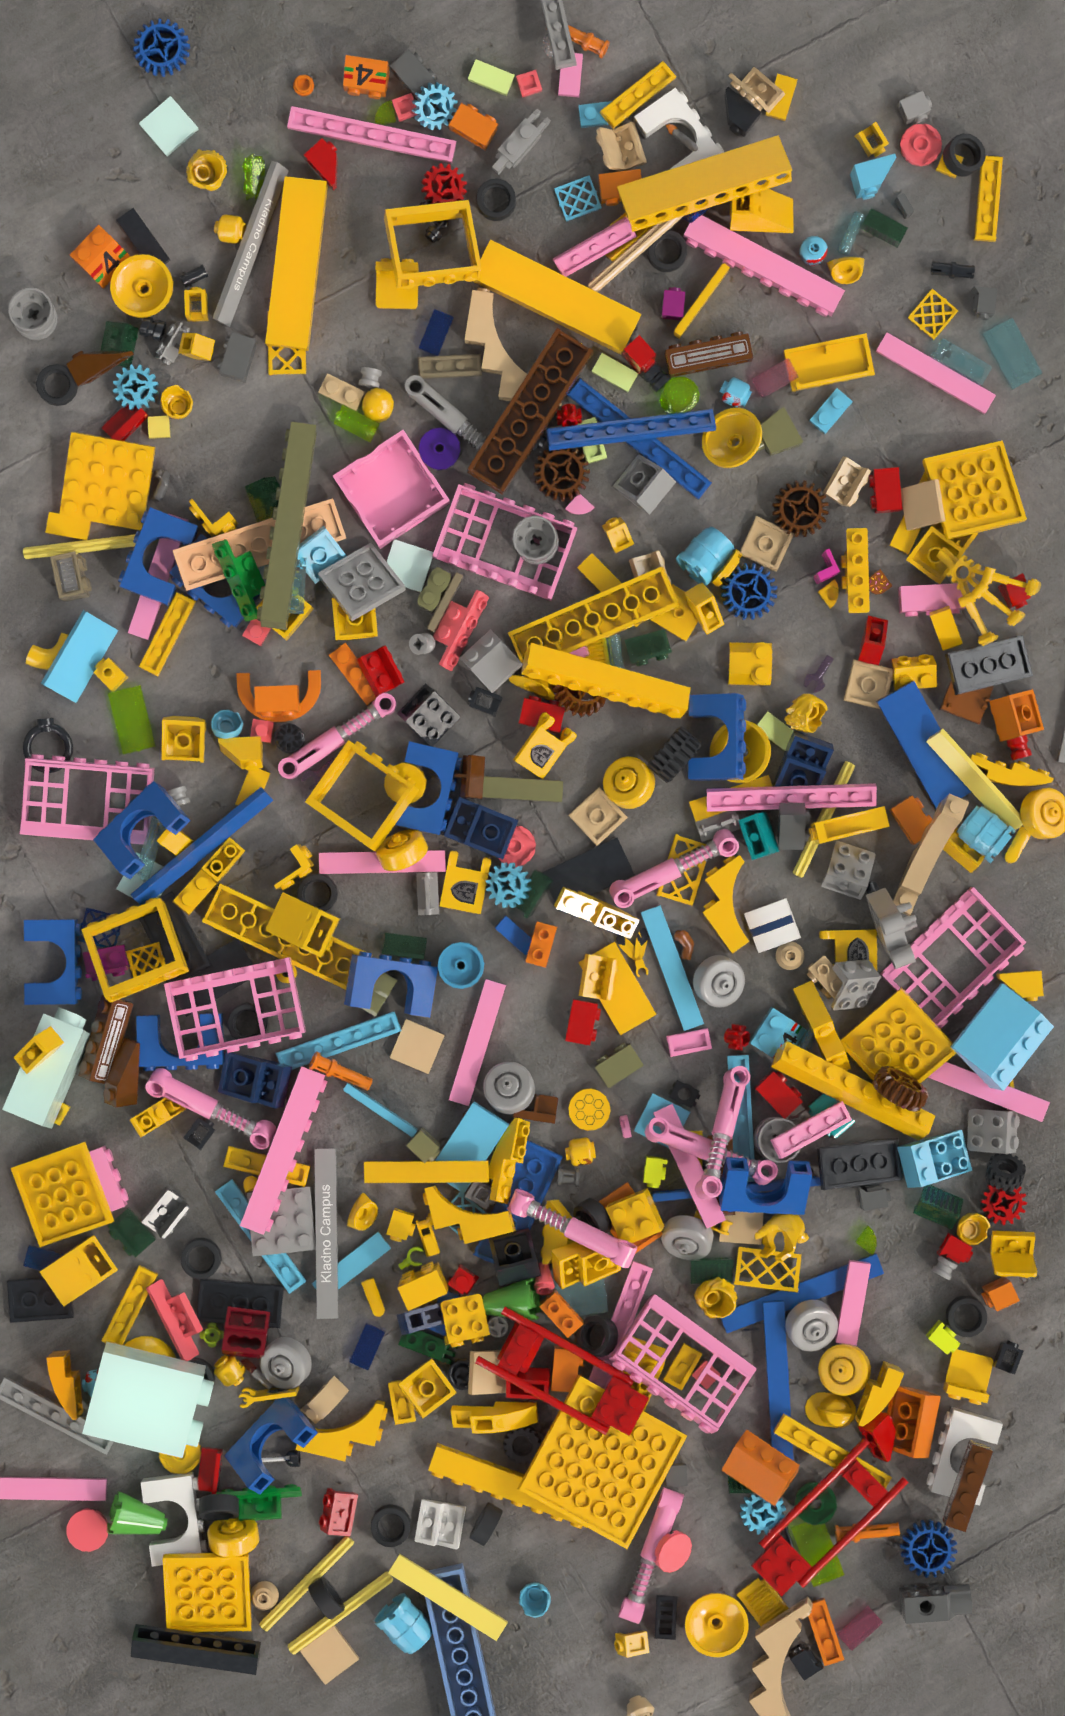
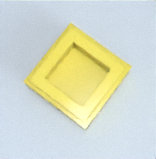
[148,416,171,439]

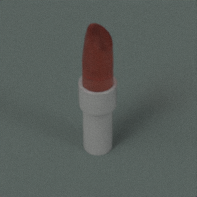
[240,1359,273,1390]

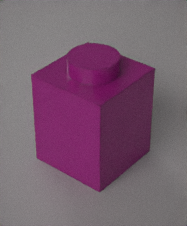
[661,287,685,321]

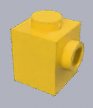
[178,333,215,361]
[93,658,129,692]
[386,1208,416,1242]

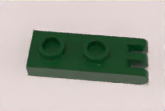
[398,1330,458,1365]

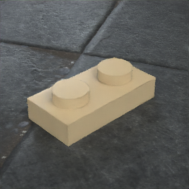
[318,373,365,412]

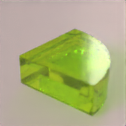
[375,100,396,125]
[855,1225,877,1255]

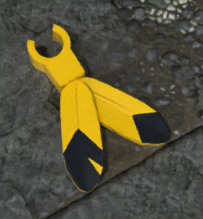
[616,928,648,977]

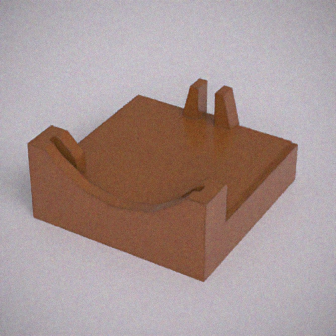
[939,680,994,725]

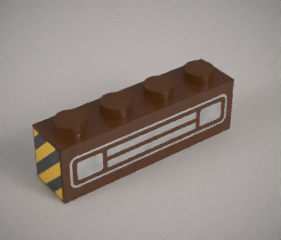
[665,331,753,378]
[78,995,133,1084]
[942,1440,993,1532]

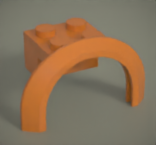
[236,670,321,722]

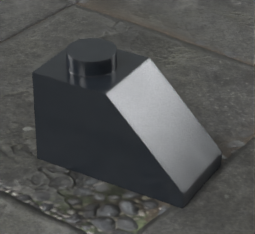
[724,87,761,137]

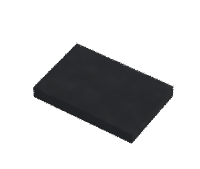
[7,1277,74,1323]

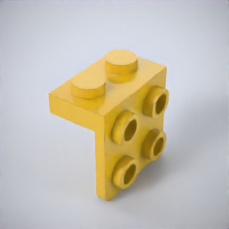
[375,258,419,309]
[189,499,239,537]
[274,844,314,890]
[990,1231,1037,1278]
[440,1294,490,1348]
[943,1349,993,1405]

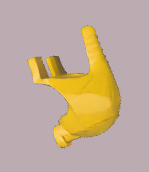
[754,1214,809,1262]

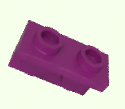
[82,944,130,981]

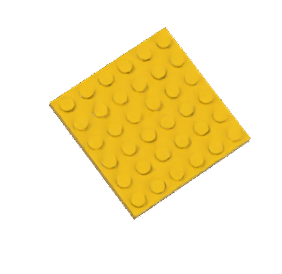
[517,1375,687,1549]

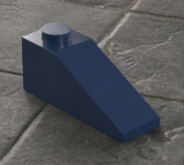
[397,1297,460,1335]

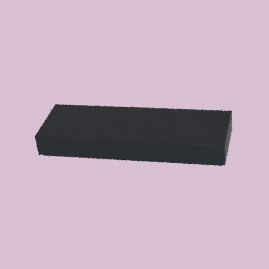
[117,208,171,264]

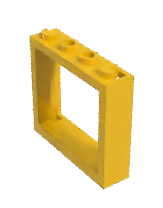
[384,200,482,289]
[305,740,419,852]
[82,898,189,1003]

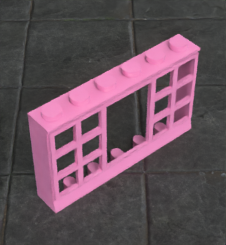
[432,483,577,601]
[20,754,155,845]
[880,887,1026,1029]
[164,957,306,1062]
[609,1294,757,1434]

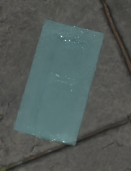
[983,318,1042,390]
[137,816,165,882]
[542,1278,608,1321]

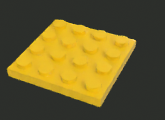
[59,432,156,530]
[922,440,1027,540]
[840,987,956,1083]
[11,1142,114,1247]
[163,1553,252,1632]

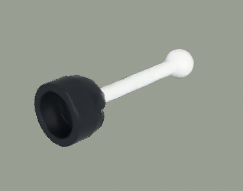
[261,1450,301,1467]

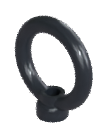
[23,718,73,773]

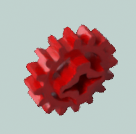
[421,163,467,204]
[980,1184,1027,1225]

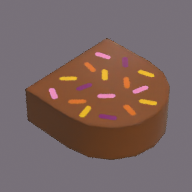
[869,569,892,595]

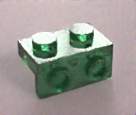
[100,321,139,369]
[245,476,281,523]
[624,629,672,667]

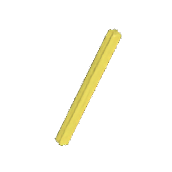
[23,534,136,559]
[793,761,855,878]
[259,1536,354,1631]
[288,1571,393,1654]

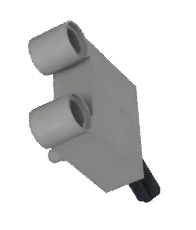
[866,882,917,969]

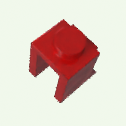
[937,1233,973,1263]
[448,1264,479,1294]

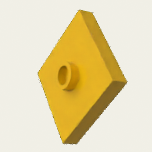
[650,584,698,642]

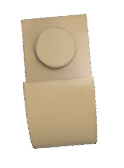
[301,1376,349,1424]

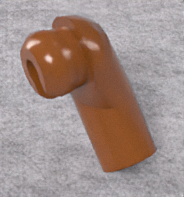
[674,930,694,960]

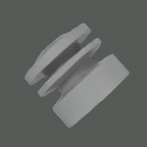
[8,288,58,340]
[513,516,559,565]
[753,1117,800,1163]

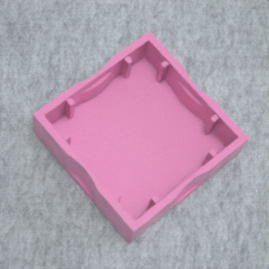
[333,430,450,549]

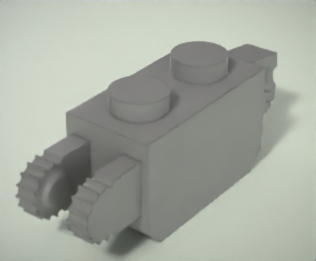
[492,109,551,175]

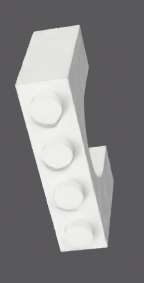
[633,87,724,169]
[927,1407,1003,1506]
[141,1472,207,1567]

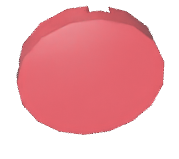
[900,124,942,167]
[498,826,536,867]
[67,1508,108,1552]
[654,1530,692,1573]

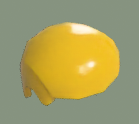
[160,385,193,419]
[362,388,394,423]
[957,1213,990,1245]

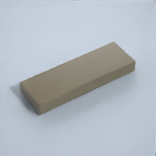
[418,354,482,379]
[427,572,464,633]

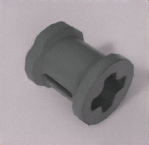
[557,1167,580,1187]

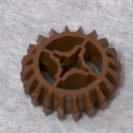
[533,448,590,502]
[772,480,829,537]
[552,685,607,718]
[872,1066,929,1112]

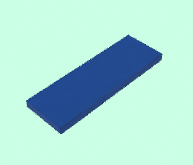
[876,681,971,809]
[473,1140,563,1264]

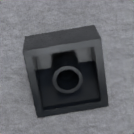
[488,1228,541,1286]

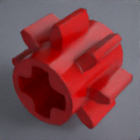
[557,403,582,427]
[724,1024,750,1050]

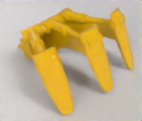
[936,547,1041,646]

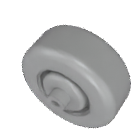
[693,955,745,1008]
[483,1061,535,1114]
[661,1215,714,1260]
[785,1300,838,1352]
[260,1337,312,1390]

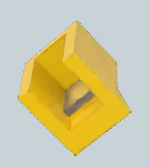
[854,122,889,158]
[184,287,209,322]

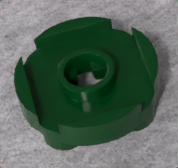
[795,1482,838,1526]

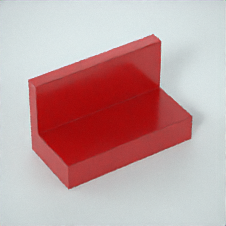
[101,399,149,441]
[198,1447,223,1494]

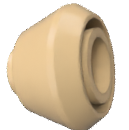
[776,941,804,970]
[250,1581,279,1610]
[627,1695,654,1716]

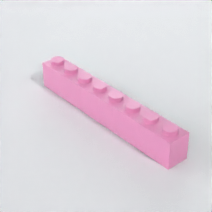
[683,212,845,317]
[240,1067,328,1235]

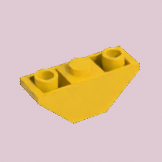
[130,1098,186,1138]
[541,1199,575,1264]

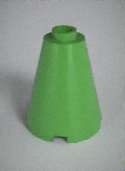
[482,1278,541,1320]
[107,1491,168,1534]

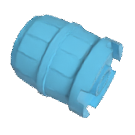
[676,527,735,586]
[956,805,1016,864]
[374,1593,433,1654]

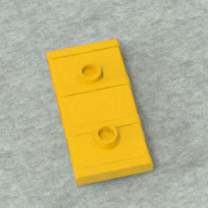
[784,333,875,392]

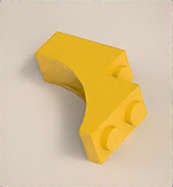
[808,806,890,844]
[702,855,749,954]
[793,980,851,1071]
[423,1185,516,1244]
[296,1400,388,1461]

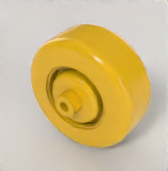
[603,756,655,809]
[1020,788,1065,839]
[376,829,428,871]
[818,1344,871,1396]
[207,1516,259,1557]

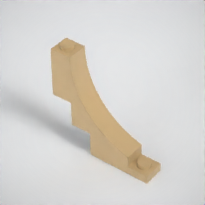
[465,288,562,409]
[893,793,969,916]
[749,1596,813,1716]

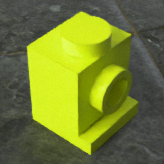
[643,1156,668,1188]
[926,1320,960,1355]

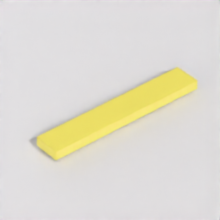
[926,729,1023,834]
[388,1554,508,1641]

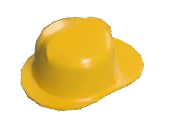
[509,675,555,700]
[805,1392,856,1428]

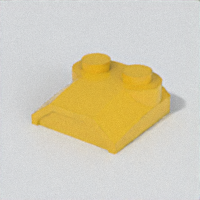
[332,598,378,640]
[728,642,772,686]
[162,716,206,763]
[398,1358,456,1419]

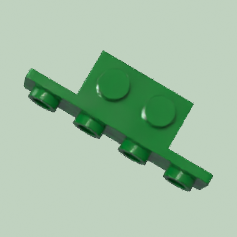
[212,539,266,622]
[217,1484,302,1521]

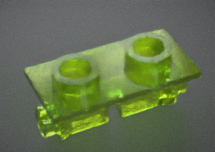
[243,154,265,200]
[333,404,380,443]

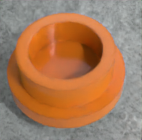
[293,75,314,96]

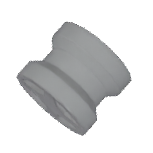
[359,367,382,388]
[409,633,435,655]
[167,786,190,806]
[931,1255,958,1280]
[488,1316,508,1337]

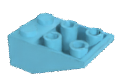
[897,1130,972,1188]

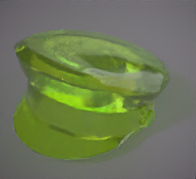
[660,376,700,414]

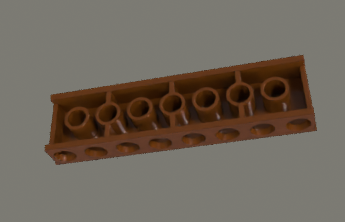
[467,327,593,495]

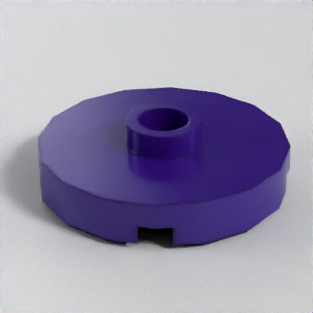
[419,428,461,470]

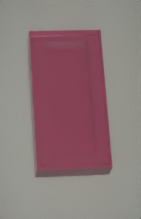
[752,358,799,398]
[837,1606,883,1651]

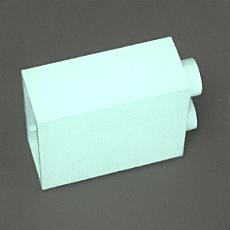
[2,1007,90,1129]
[82,1342,214,1458]

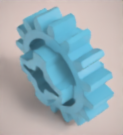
[412,82,458,130]
[113,364,159,411]
[486,862,532,908]
[740,1491,786,1535]

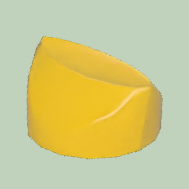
[827,257,865,284]
[347,1193,378,1231]

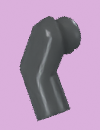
[153,468,170,501]

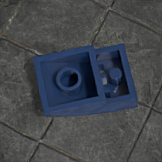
[773,730,834,787]
[443,797,519,860]
[218,1051,292,1108]

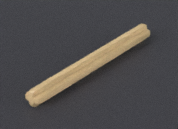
[588,206,686,292]

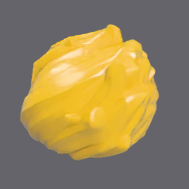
[186,149,227,191]
[784,693,827,733]
[694,1277,738,1318]

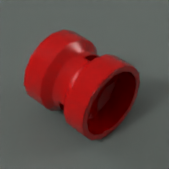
[1006,735,1032,761]

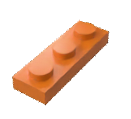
[329,643,377,706]
[808,1598,844,1666]

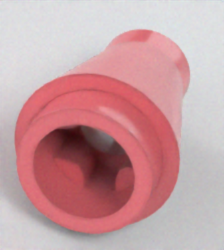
[534,1262,555,1295]

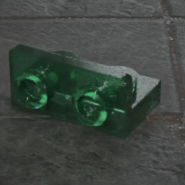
[108,1207,157,1258]

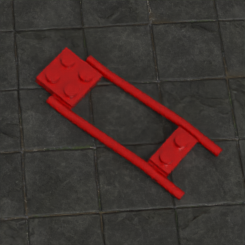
[475,1307,649,1436]
[751,1438,909,1597]

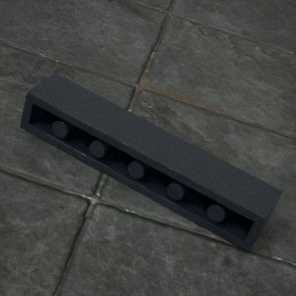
[131,1624,261,1675]

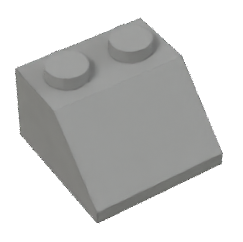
[612,454,676,515]
[460,629,523,693]

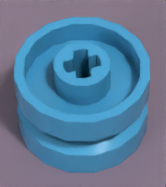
[438,942,485,989]

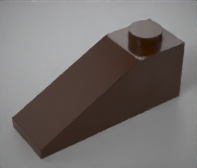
[66,351,134,386]
[103,1038,140,1107]

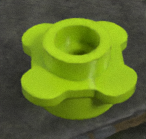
[200,1322,224,1348]

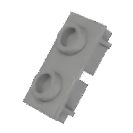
[154,322,191,366]
[695,811,741,842]
[416,872,439,915]

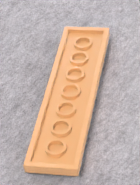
[172,498,346,591]

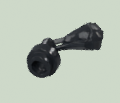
[419,200,449,243]

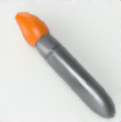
[666,124,698,151]

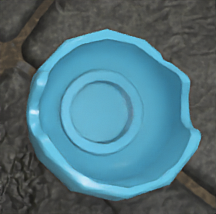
[211,710,243,739]
[519,1582,551,1618]

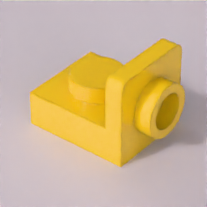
[602,517,634,553]
[614,1630,649,1658]

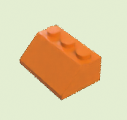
[887,1386,941,1458]
[722,1429,800,1507]

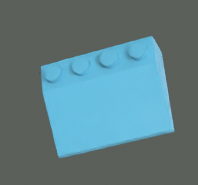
[951,983,1054,1091]

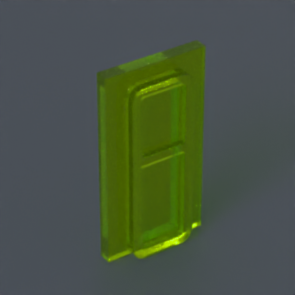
[108,685,156,755]
[790,1522,845,1587]

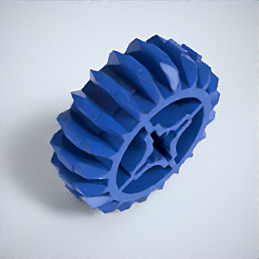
[133,18,190,77]
[721,563,777,620]
[900,1519,957,1578]

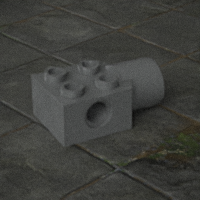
[899,1583,972,1624]

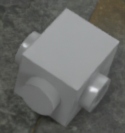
[897,91,932,125]

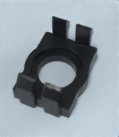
[669,1080,701,1108]

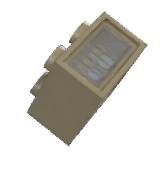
[50,551,92,602]

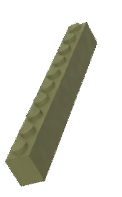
[257,422,317,630]

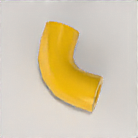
[26,633,68,670]

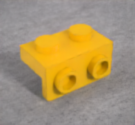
[892,654,937,690]
[579,954,617,1001]

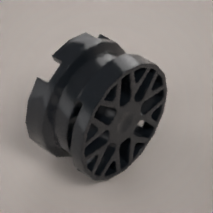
[274,723,305,753]
[448,1358,470,1390]

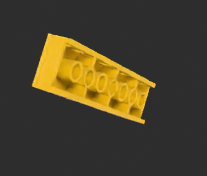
[617,135,792,232]
[265,176,328,351]
[473,240,642,355]
[508,567,680,664]
[202,883,373,990]

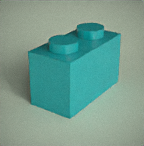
[738,812,780,860]

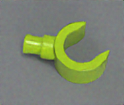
[398,1246,424,1270]

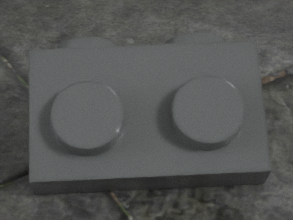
[140,1187,190,1240]

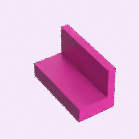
[813,549,840,584]

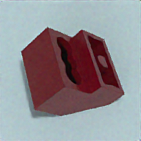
[222,1307,270,1359]

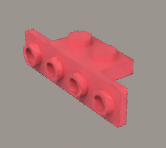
[433,590,489,671]
[146,1279,203,1361]

